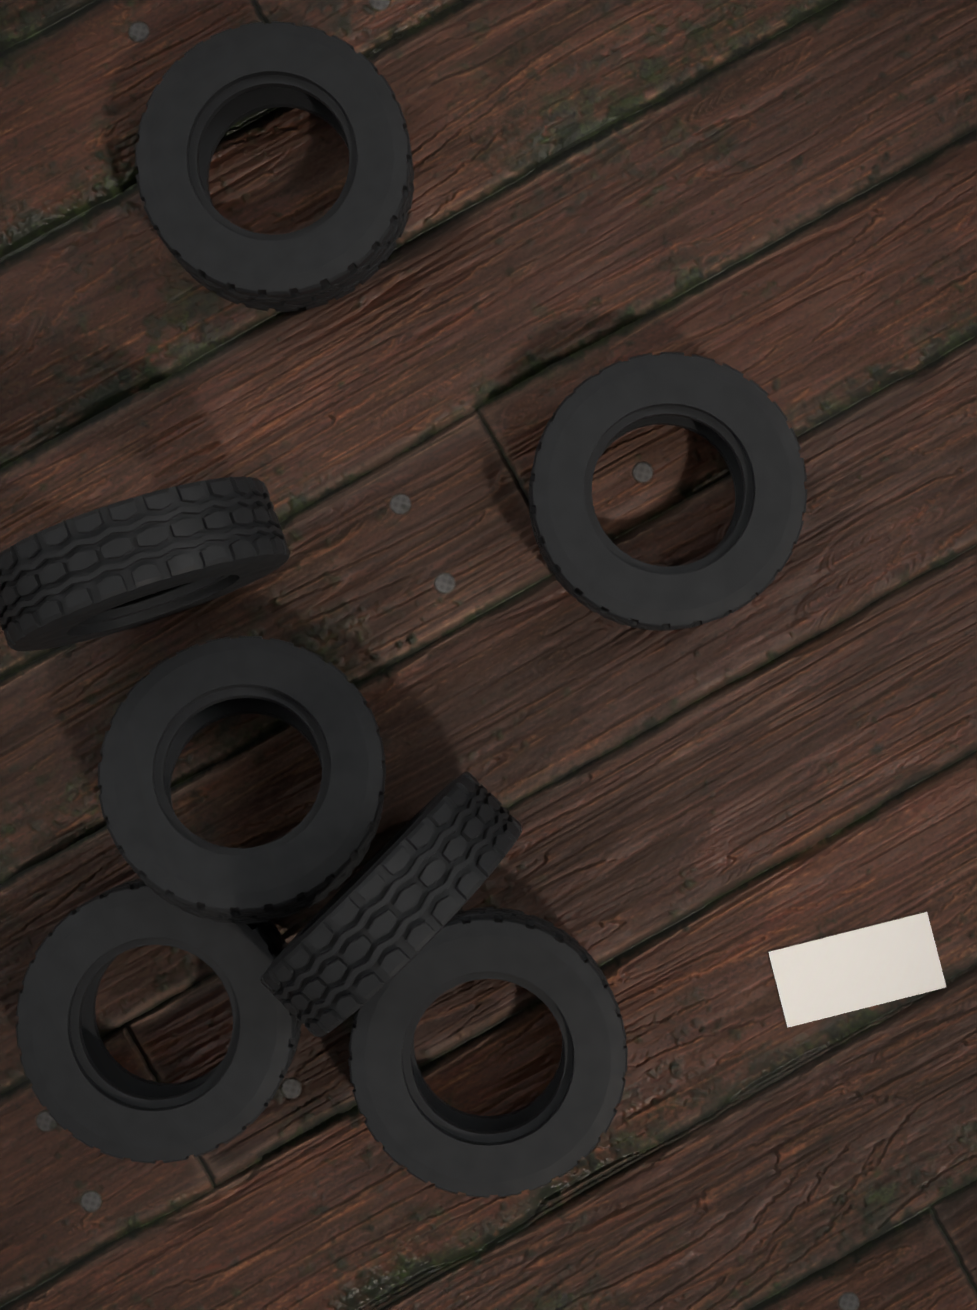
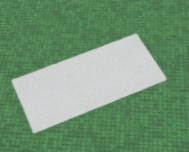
[768,912,946,1028]

